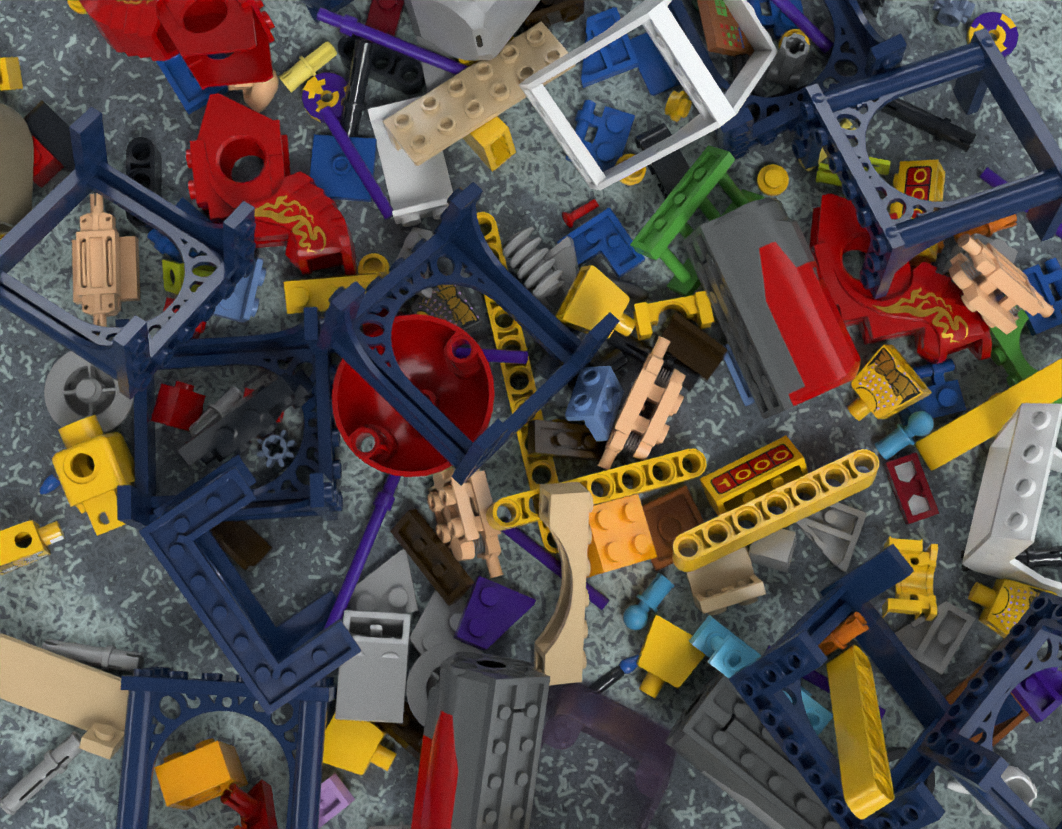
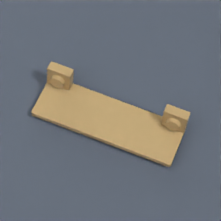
[383,21,576,166]
[0,633,128,760]

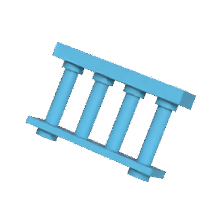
[689,615,833,736]

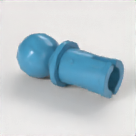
[875,411,934,460]
[623,573,675,631]

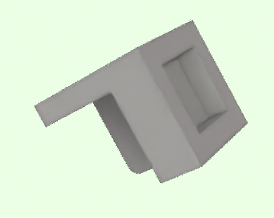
[749,529,796,573]

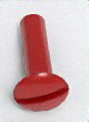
[562,199,599,228]

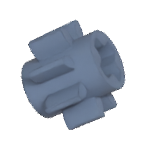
[932,0,975,27]
[256,430,297,469]

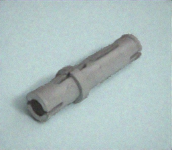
[42,639,144,672]
[0,731,83,815]

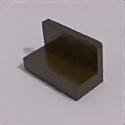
[655,312,728,383]
[210,521,273,572]

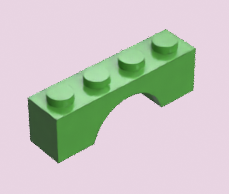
[989,295,1062,404]

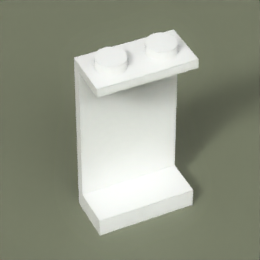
[367,96,453,227]

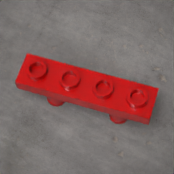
[220,779,278,829]

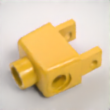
[52,415,135,536]

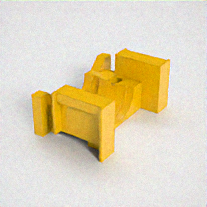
[633,291,714,341]
[882,536,938,621]

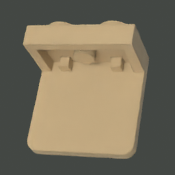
[680,534,766,615]

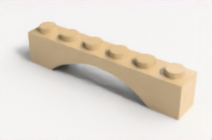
[534,482,593,686]

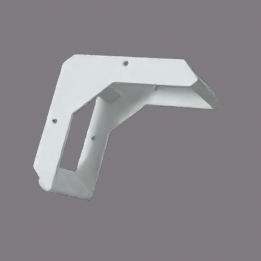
[519,0,778,190]
[962,403,1062,597]

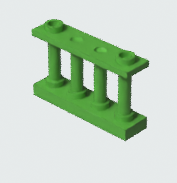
[630,145,764,297]

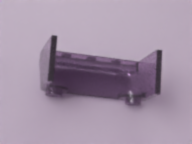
[540,682,678,829]

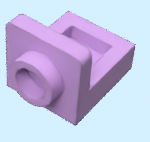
[318,773,355,829]

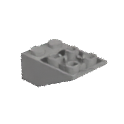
[335,610,411,723]

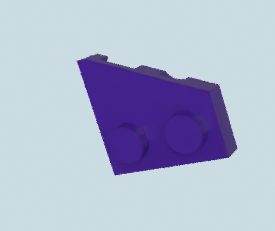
[454,576,536,651]
[1011,667,1062,723]

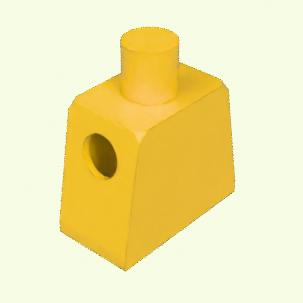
[463,116,516,172]
[555,265,636,338]
[636,615,705,699]
[323,713,397,775]

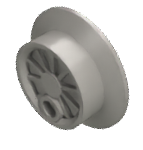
[44,351,134,433]
[406,642,483,726]

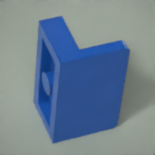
[630,32,680,96]

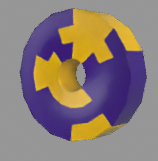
[966,12,1019,58]
[302,72,348,123]

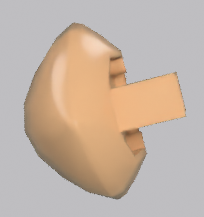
[227,69,279,113]

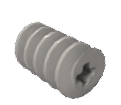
[502,226,565,300]

